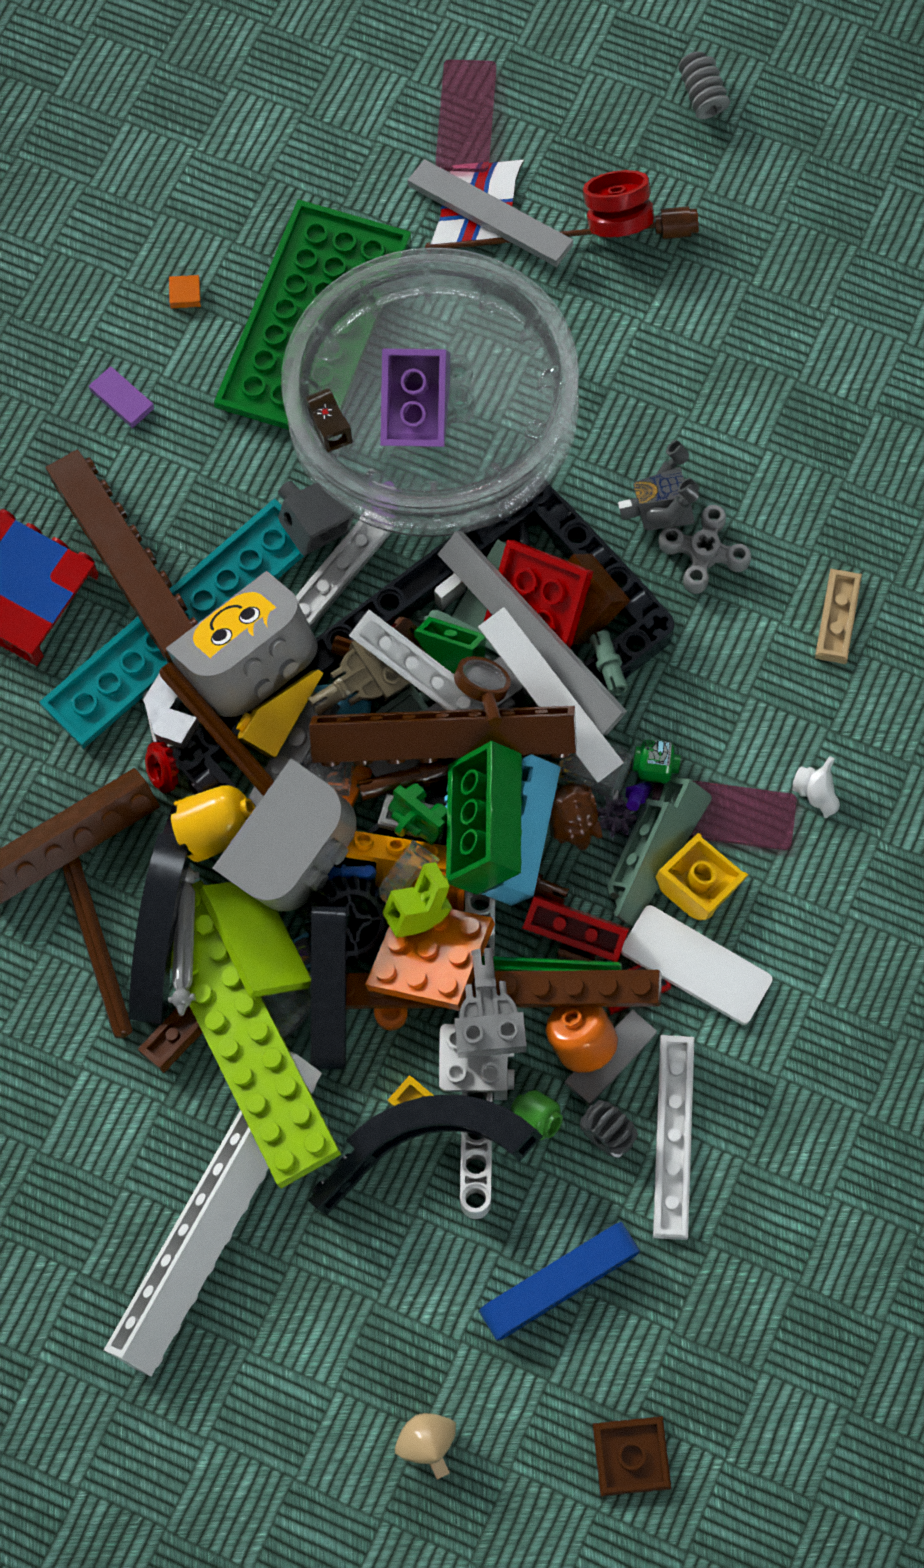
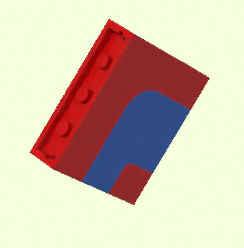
[0,509,99,666]

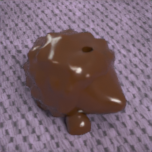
[549,782,603,850]

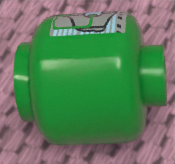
[633,739,681,784]

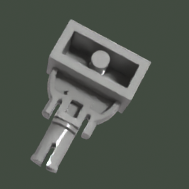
[454,948,527,1058]

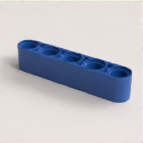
[479,1222,641,1341]

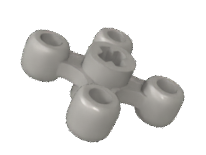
[658,505,751,594]

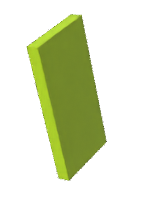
[199,882,311,998]

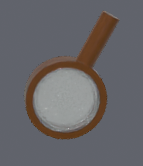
[454,656,511,727]

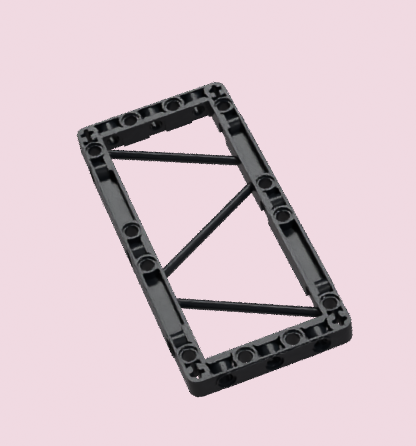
[173,477,675,921]

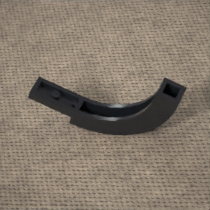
[129,803,191,1024]
[308,1095,543,1215]

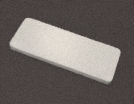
[621,905,772,1025]

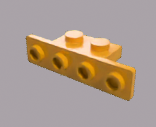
[346,831,447,890]

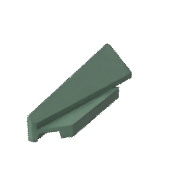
[607,776,712,926]

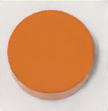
[374,1008,408,1031]

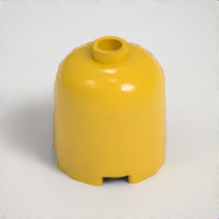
[171,785,255,862]

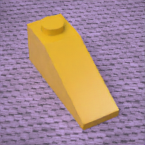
[236,670,323,758]

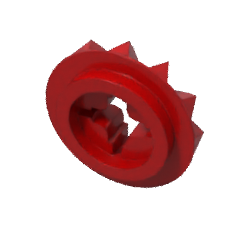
[145,741,179,793]

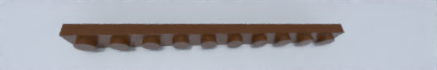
[346,970,662,1009]

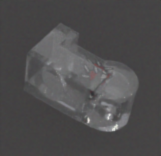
[379,840,440,903]

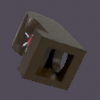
[304,388,353,453]

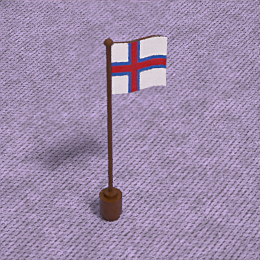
[425,160,699,254]

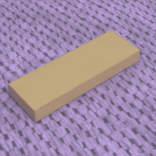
[815,569,862,664]

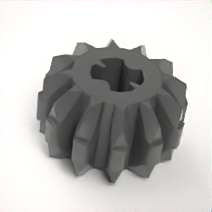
[579,1100,638,1158]

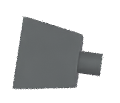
[278,481,355,556]

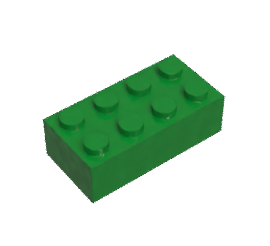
[446,741,522,895]

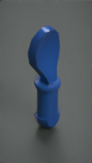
[328,864,377,881]

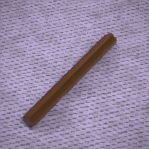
[159,662,274,796]
[62,857,133,1038]

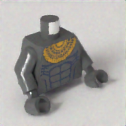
[618,440,699,531]

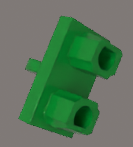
[388,783,447,845]

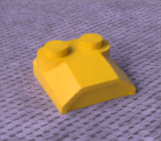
[655,833,748,920]

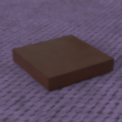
[592,1416,672,1497]

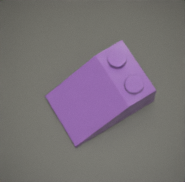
[380,349,451,447]

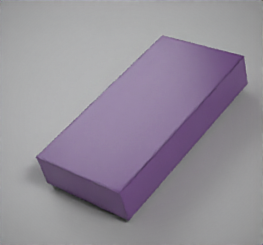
[89,366,154,428]

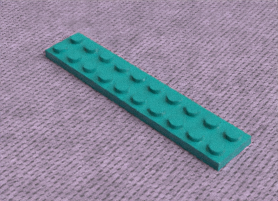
[39,498,304,749]

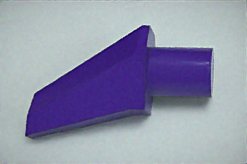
[625,782,653,811]

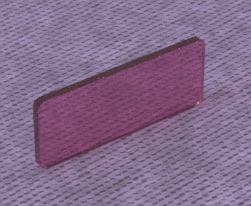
[435,60,497,172]
[652,780,797,850]

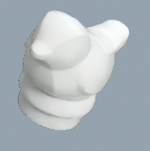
[792,756,840,818]

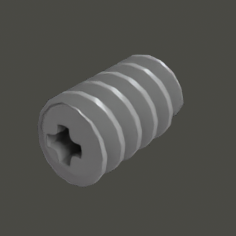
[678,51,731,119]

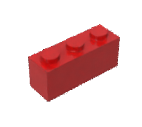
[522,895,630,962]

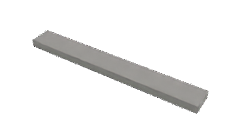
[438,531,627,735]

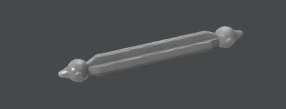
[168,864,199,1015]

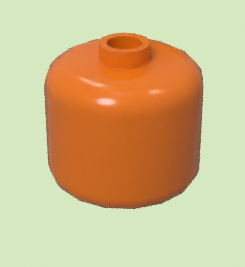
[545,1007,618,1073]

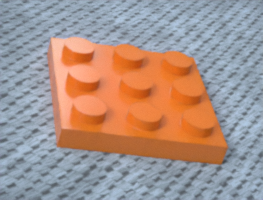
[365,909,495,1011]

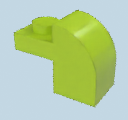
[382,862,452,938]

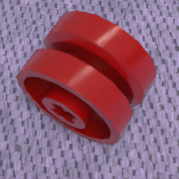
[583,170,655,237]

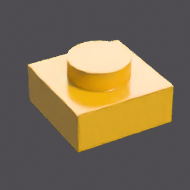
[387,1075,434,1107]

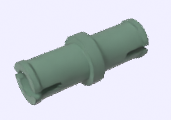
[589,631,629,696]

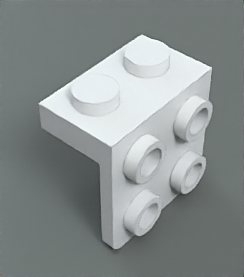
[439,1024,514,1100]

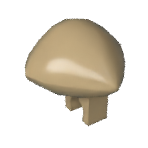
[395,1413,456,1479]

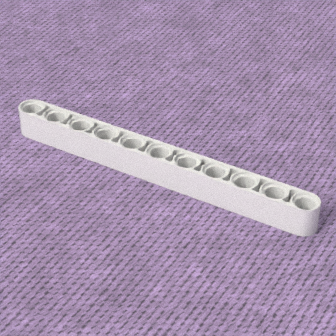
[460,891,495,1219]

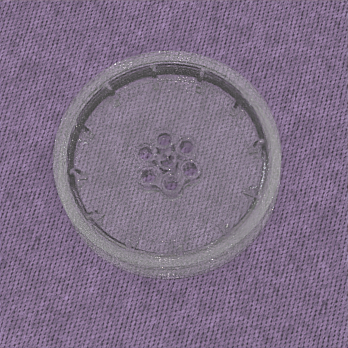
[281,248,579,537]

